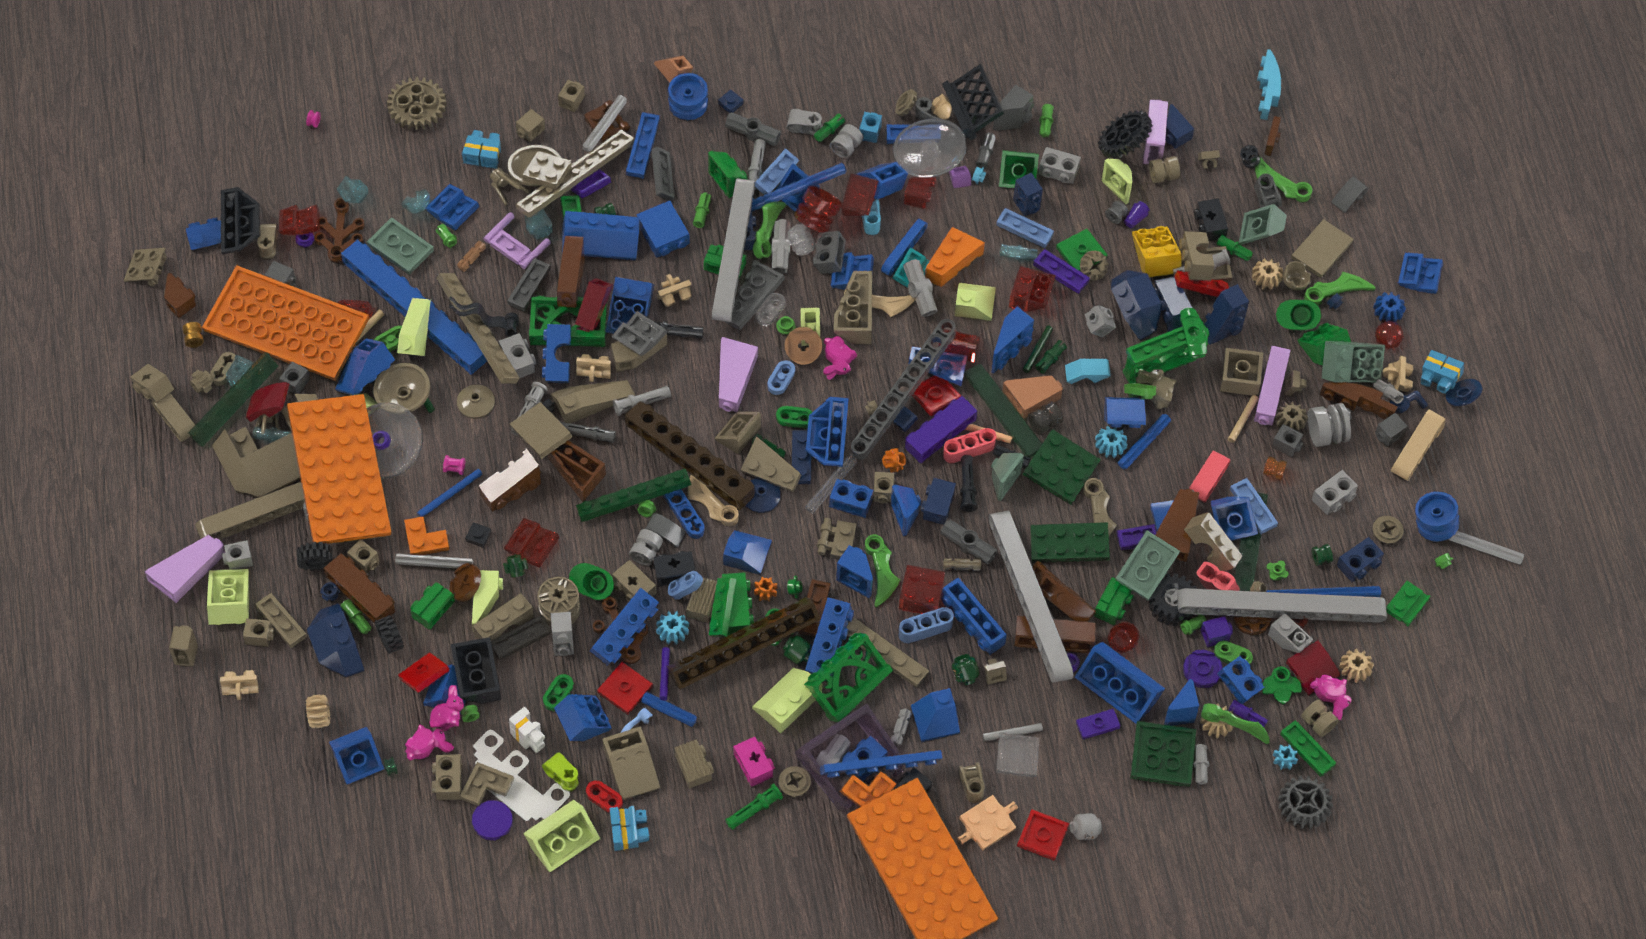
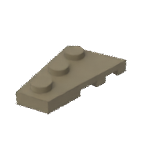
[741,436,801,492]

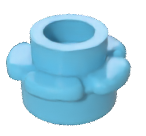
[972,167,986,184]

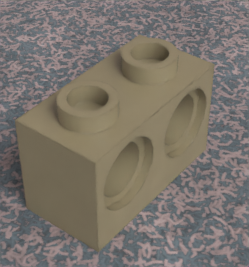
[432,754,462,800]

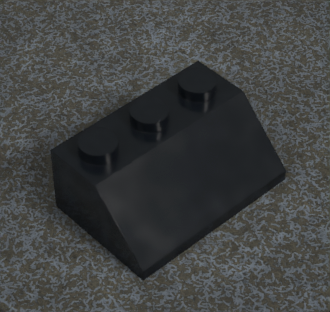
[451,637,501,704]

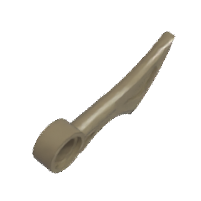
[1083,478,1117,536]

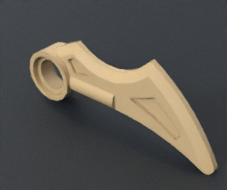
[844,289,916,317]
[688,475,739,527]

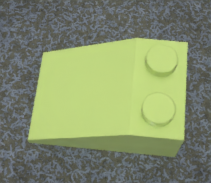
[207,569,249,625]

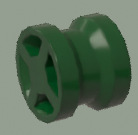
[1311,544,1333,566]

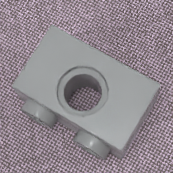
[499,333,537,378]

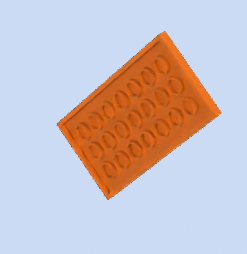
[202,265,370,381]
[287,394,391,544]
[847,778,998,939]

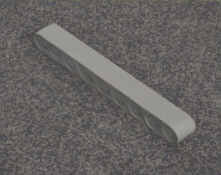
[712,178,755,322]

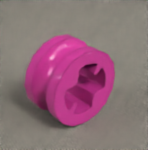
[306,110,321,128]

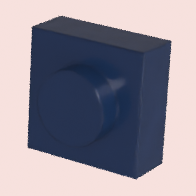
[718,89,744,113]
[893,406,918,432]

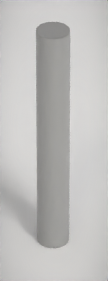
[983,723,1043,742]

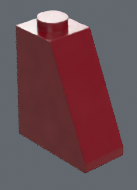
[575,278,614,332]

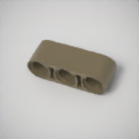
[152,393,198,442]

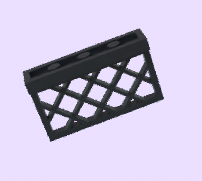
[942,64,1004,141]

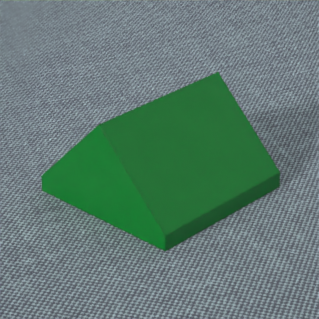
[999,150,1039,188]

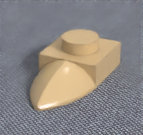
[932,93,952,120]

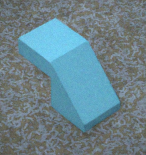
[1065,359,1111,384]

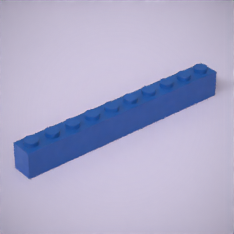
[341,240,487,375]

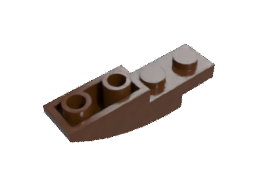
[1320,382,1397,419]
[1032,562,1096,622]

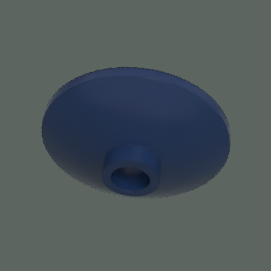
[1446,379,1483,406]
[746,478,781,513]

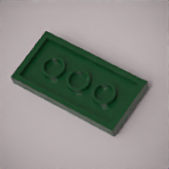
[1031,522,1110,563]

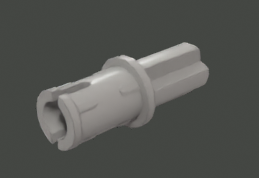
[1374,379,1404,404]
[1193,744,1209,785]

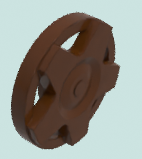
[1234,616,1271,635]

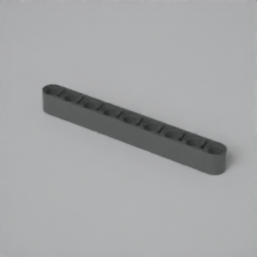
[851,319,956,460]

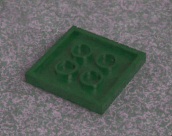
[1022,429,1101,505]
[1130,721,1196,787]

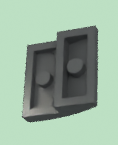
[612,311,667,356]

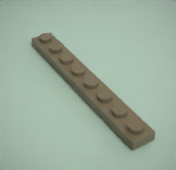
[516,130,634,218]
[436,273,520,384]

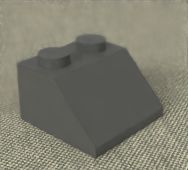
[993,84,1034,131]

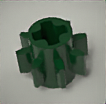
[503,554,528,577]

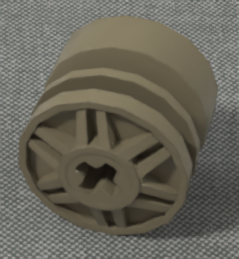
[537,576,580,627]

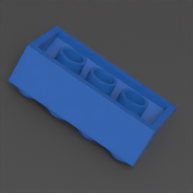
[562,211,639,260]
[1075,642,1165,723]

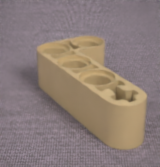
[1391,409,1446,481]

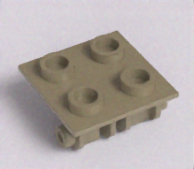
[124,248,167,286]

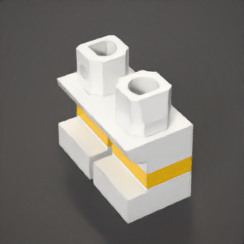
[509,707,545,753]

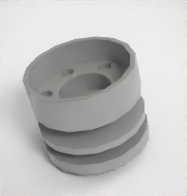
[1308,403,1351,447]

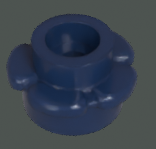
[1326,293,1343,310]
[320,582,340,601]

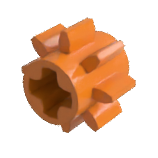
[882,448,906,473]
[754,577,778,602]

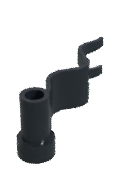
[449,296,519,337]

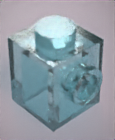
[525,209,553,240]

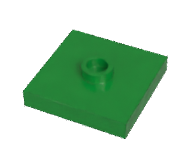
[1056,228,1108,272]

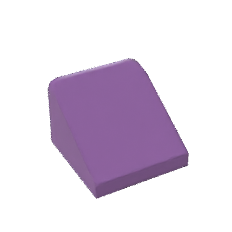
[949,166,971,188]

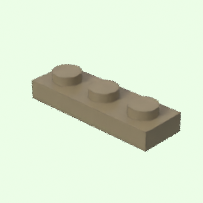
[255,593,307,648]

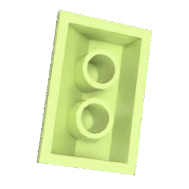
[752,668,823,733]
[523,800,600,872]

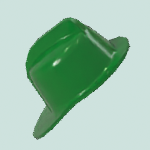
[1276,300,1321,330]
[569,563,614,600]

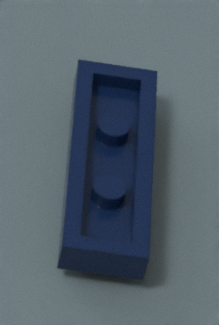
[792,430,811,484]

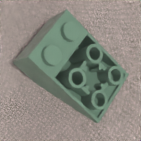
[1322,341,1385,382]

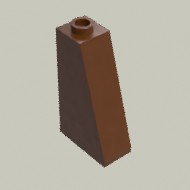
[557,236,584,307]
[1155,489,1199,562]

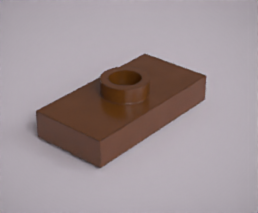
[1264,116,1281,156]

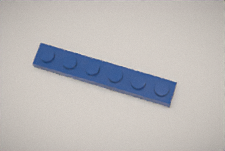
[820,750,942,778]

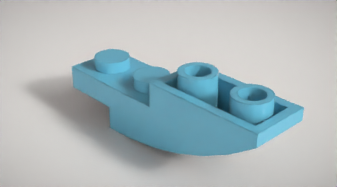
[1257,50,1281,120]

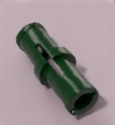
[1035,340,1067,374]

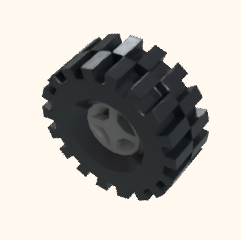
[1148,574,1197,626]

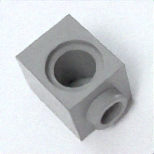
[222,540,253,570]

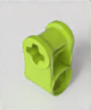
[542,752,578,791]

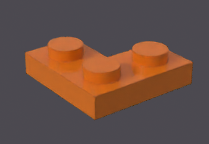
[404,517,449,555]
[840,771,897,807]

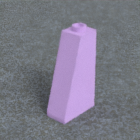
[1143,100,1168,164]
[719,337,758,412]
[1254,346,1290,426]
[145,535,225,603]

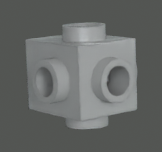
[1085,305,1116,337]

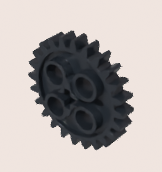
[1098,110,1153,159]

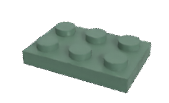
[367,217,434,275]
[1115,530,1180,601]

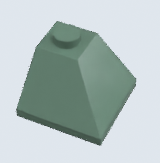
[1239,204,1287,245]
[991,453,1024,501]

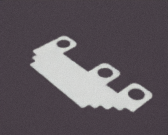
[473,730,570,821]

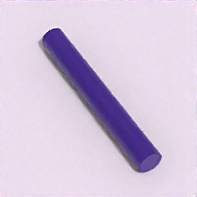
[660,647,670,701]

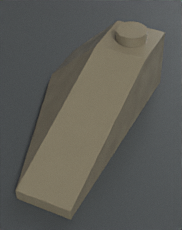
[834,271,872,344]

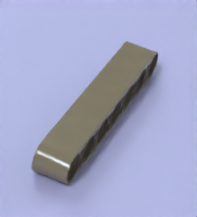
[195,482,305,540]

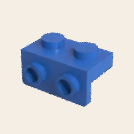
[185,217,221,250]

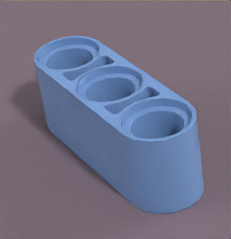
[898,607,954,643]

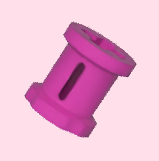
[443,455,466,475]

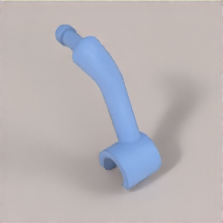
[621,708,652,732]

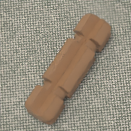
[457,241,486,272]

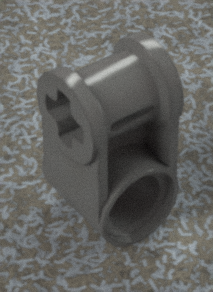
[1254,173,1282,208]

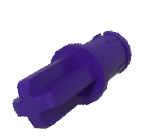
[1228,700,1268,727]

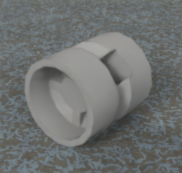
[830,124,863,159]
[629,529,663,566]

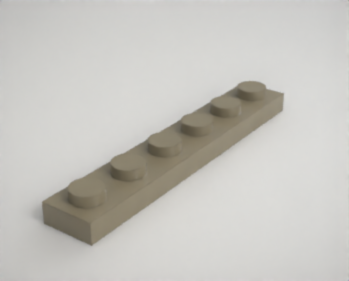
[847,617,929,688]

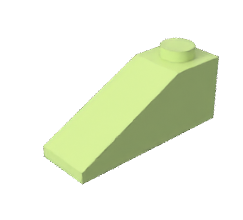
[397,298,431,356]
[472,570,503,632]

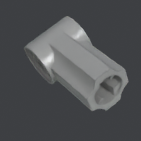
[814,734,851,768]

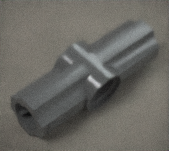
[725,112,781,146]
[940,519,998,565]

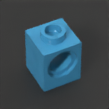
[859,112,882,143]

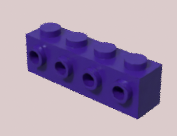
[905,396,977,464]

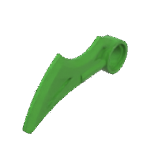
[1255,156,1312,202]
[753,202,786,259]
[1304,272,1376,306]
[864,535,901,607]
[1201,704,1270,744]

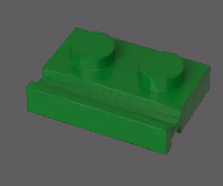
[1386,581,1431,627]

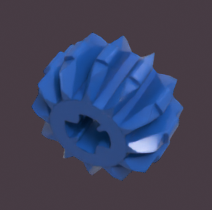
[1373,292,1406,323]

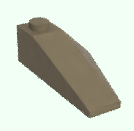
[550,380,635,424]

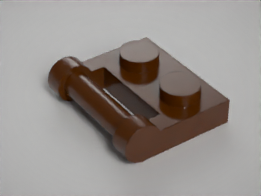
[584,100,630,143]

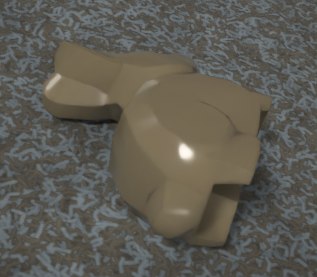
[1136,369,1177,410]

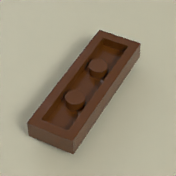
[798,579,831,637]

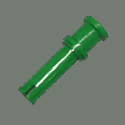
[725,783,783,830]

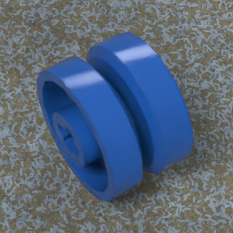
[668,73,708,120]
[1415,492,1459,542]

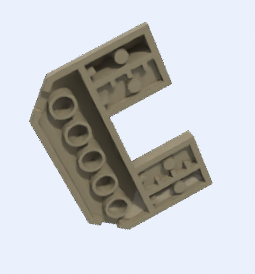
[212,394,319,498]

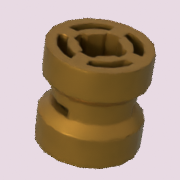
[182,322,204,348]

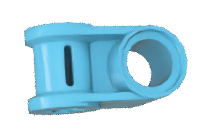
[860,199,881,235]

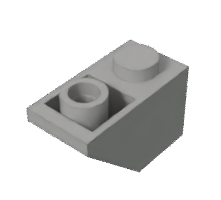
[551,612,574,656]
[1268,613,1313,653]

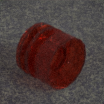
[794,186,842,233]

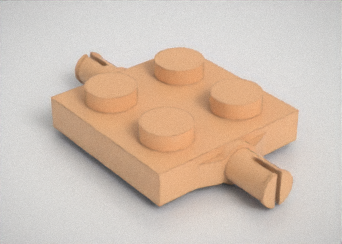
[957,795,1018,851]

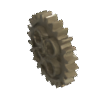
[387,77,446,130]

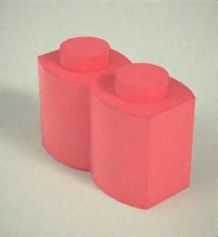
[1196,562,1240,591]

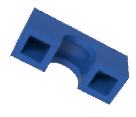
[542,324,571,383]

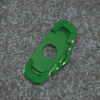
[1180,308,1209,359]

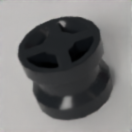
[1240,145,1261,168]

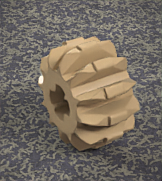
[1252,258,1283,290]
[1339,648,1374,683]
[306,694,331,728]
[1200,704,1233,738]

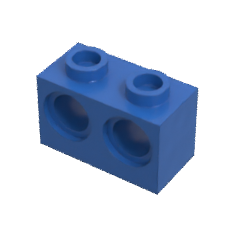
[829,479,873,518]
[1217,656,1264,704]

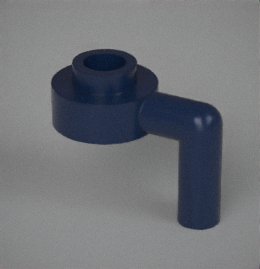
[1390,391,1428,414]

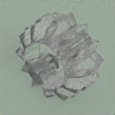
[788,224,815,256]

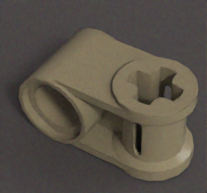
[257,224,278,260]
[959,762,985,803]

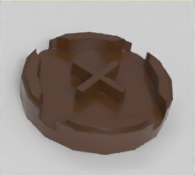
[449,563,481,602]

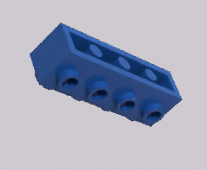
[941,578,1007,655]
[590,588,659,666]
[805,598,854,681]

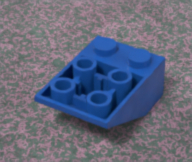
[606,277,654,334]
[991,306,1034,374]
[335,338,395,395]

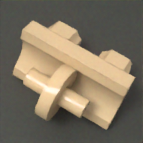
[656,274,692,307]
[576,354,611,382]
[1383,356,1413,392]
[220,670,259,700]

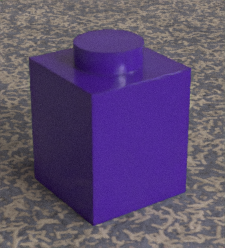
[1200,616,1233,647]

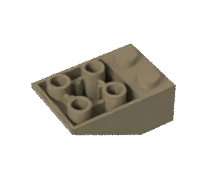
[602,726,660,801]

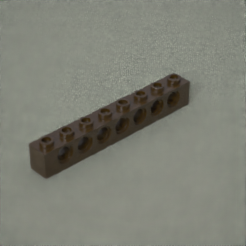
[625,401,755,511]
[667,597,821,690]

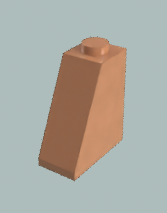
[1002,375,1063,420]

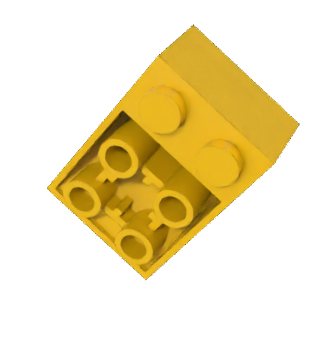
[1132,226,1181,277]

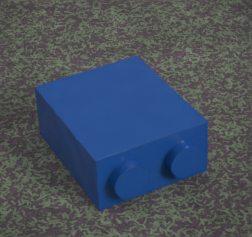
[637,201,690,258]

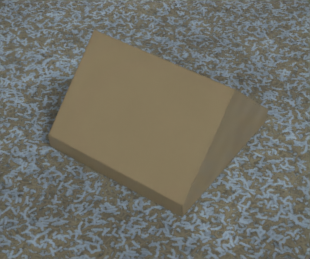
[715,412,761,455]

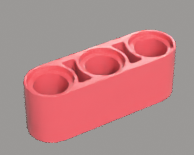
[943,428,997,463]
[1189,451,1231,503]

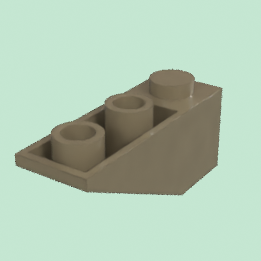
[611,334,667,372]

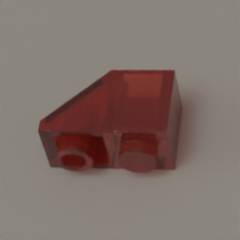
[904,168,936,209]

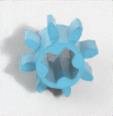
[1273,745,1298,770]

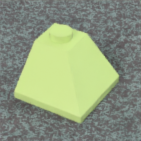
[1102,159,1132,204]
[955,283,996,321]

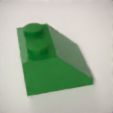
[708,151,748,198]

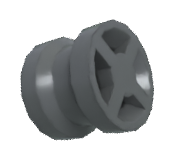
[1105,201,1128,224]

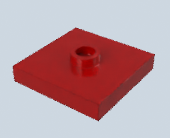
[912,375,961,417]
[398,652,450,693]
[597,662,653,715]
[1017,809,1069,861]

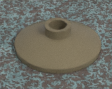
[457,385,495,419]

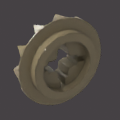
[895,89,917,116]
[1080,251,1109,280]
[1372,516,1404,545]
[779,766,811,798]

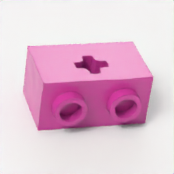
[733,737,775,787]

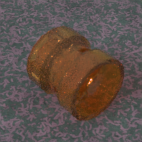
[1263,456,1287,480]

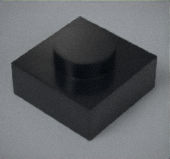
[465,522,491,548]

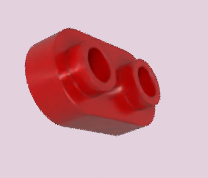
[586,781,623,813]

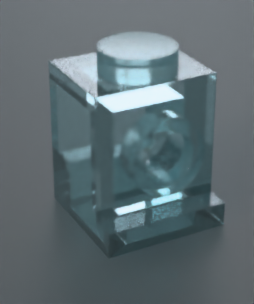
[337,176,369,203]
[226,355,255,389]

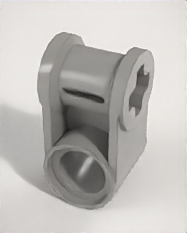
[786,109,822,135]

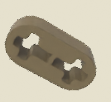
[210,352,238,386]

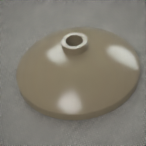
[508,145,561,187]
[373,363,430,414]

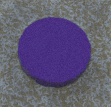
[1183,650,1223,688]
[472,801,513,840]

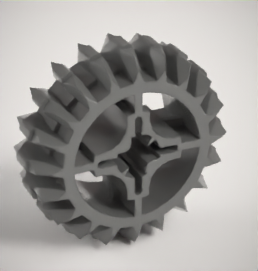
[1278,776,1333,829]

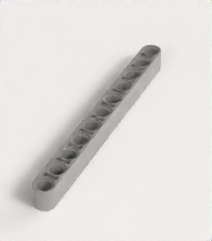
[989,510,1073,683]
[1177,589,1387,622]

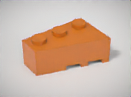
[925,227,985,287]

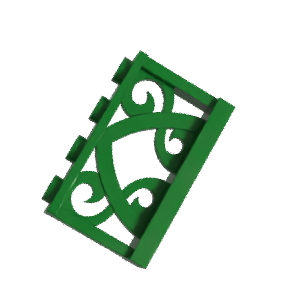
[529,296,607,347]
[1123,326,1199,383]
[804,633,893,722]

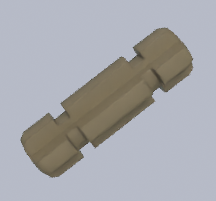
[943,558,981,570]

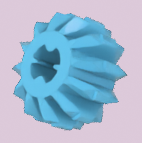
[1095,426,1127,458]
[656,611,689,645]

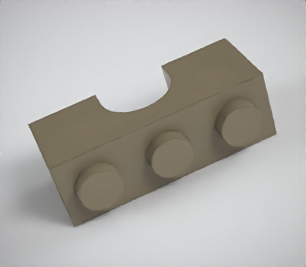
[1179,231,1215,281]
[1184,512,1242,571]
[473,593,534,646]

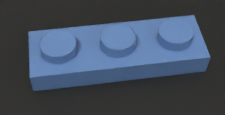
[755,148,799,195]
[996,208,1054,248]
[1230,478,1278,534]

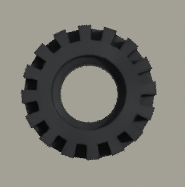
[297,542,333,571]
[375,615,404,654]

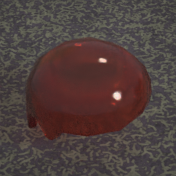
[1375,321,1403,349]
[1108,622,1140,653]

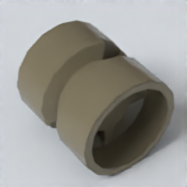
[1149,156,1180,184]
[1301,699,1339,737]

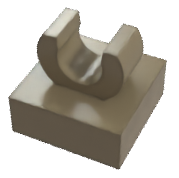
[1198,150,1220,169]
[1284,370,1307,396]
[985,658,1007,685]

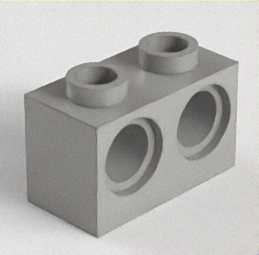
[1038,147,1081,184]
[1311,470,1358,515]

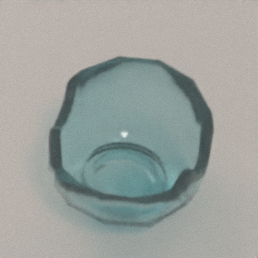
[401,189,430,214]

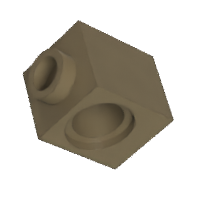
[558,80,585,112]
[516,109,545,142]
[873,472,894,503]
[347,539,379,574]
[243,618,275,647]

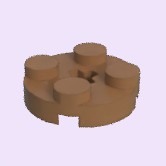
[784,327,822,365]

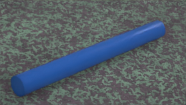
[417,469,483,517]

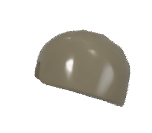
[1283,261,1311,291]

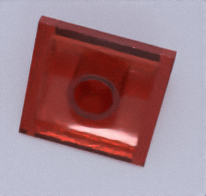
[841,173,878,216]
[938,329,980,362]

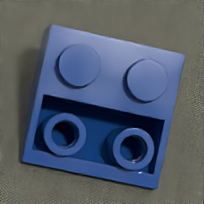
[853,162,908,200]
[1104,397,1146,428]
[554,694,612,741]

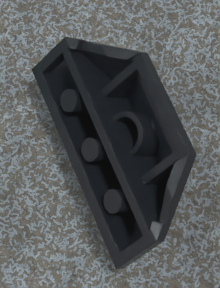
[221,187,260,255]

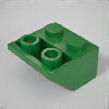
[1297,323,1351,366]

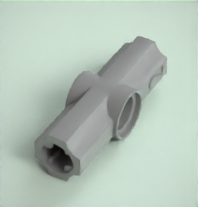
[771,219,791,274]
[903,259,938,317]

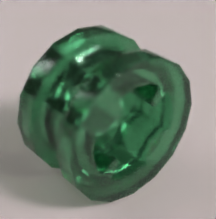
[383,756,398,776]

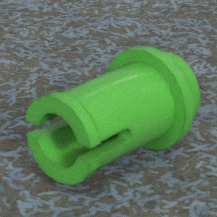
[436,224,457,248]
[1180,615,1206,635]

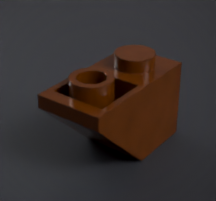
[164,273,196,319]

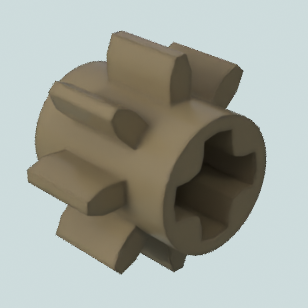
[190,370,214,394]

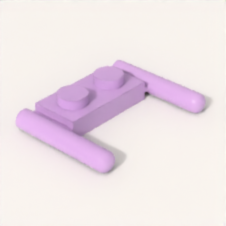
[483,213,551,269]

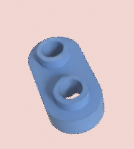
[767,360,795,395]
[668,571,703,600]

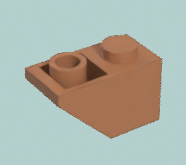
[654,56,693,82]

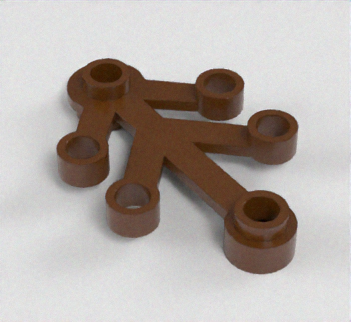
[315,198,365,263]
[593,597,649,664]

